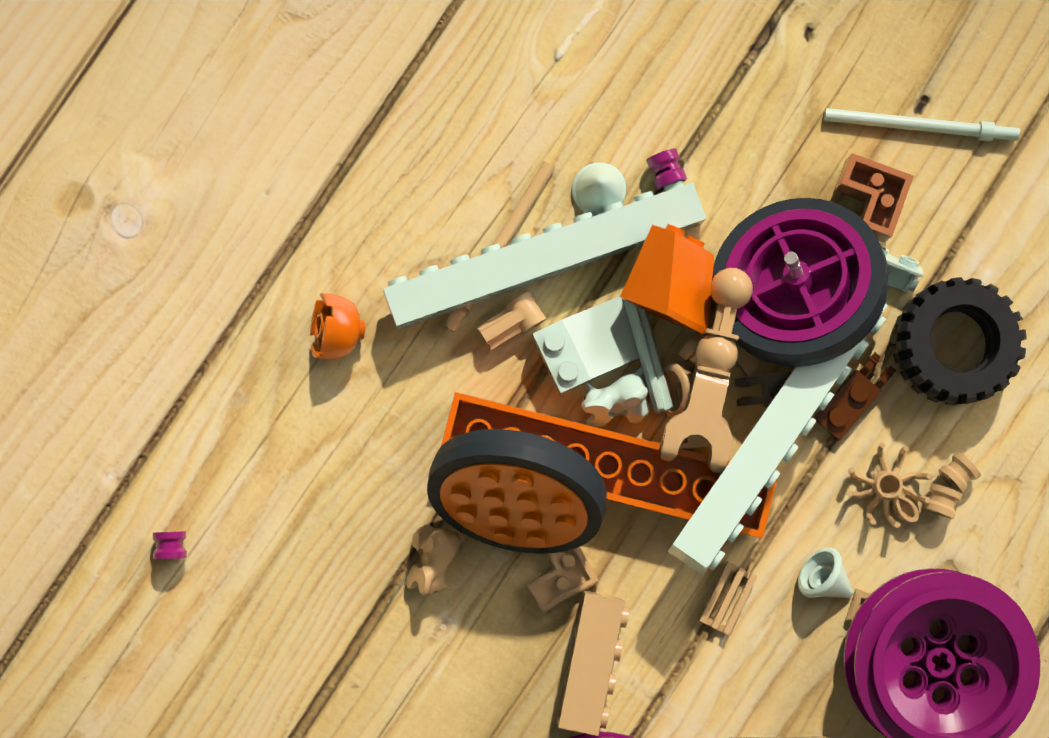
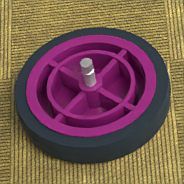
[712,198,888,366]

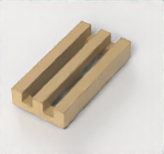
[699,561,758,635]

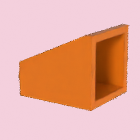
[620,224,714,335]

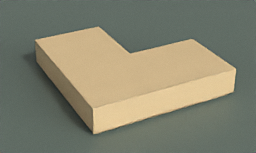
[526,547,600,614]

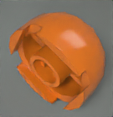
[310,293,366,359]

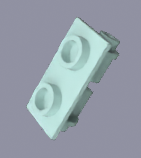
[882,246,924,292]

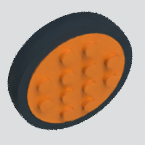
[427,429,607,554]

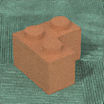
[834,153,914,243]

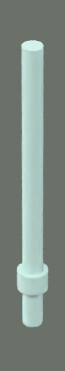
[824,108,1020,142]

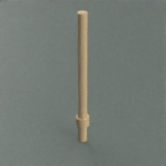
[443,161,555,332]

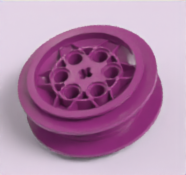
[844,568,1041,738]

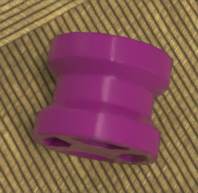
[152,531,187,559]

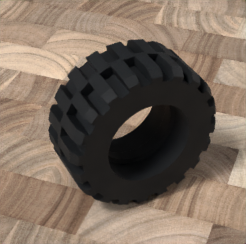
[892,277,1027,405]

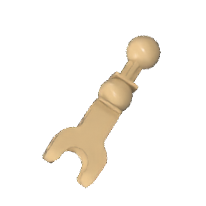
[659,268,753,474]

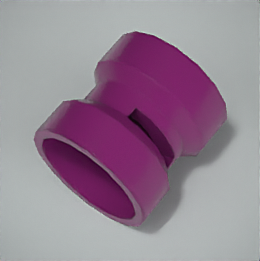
[646,148,687,191]

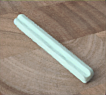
[623,299,673,413]

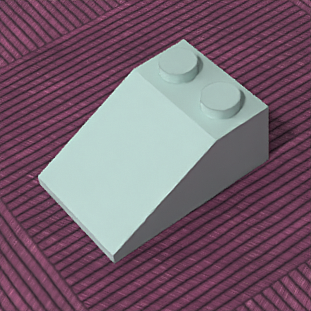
[532,296,640,396]

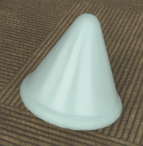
[572,163,627,216]
[798,547,853,598]

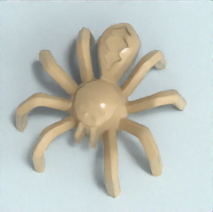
[847,442,932,528]

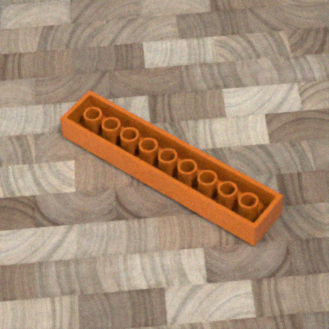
[441,392,777,538]

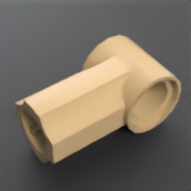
[477,291,547,351]

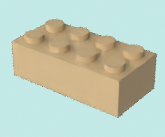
[557,590,630,736]

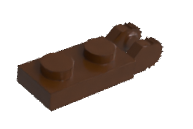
[814,352,896,441]

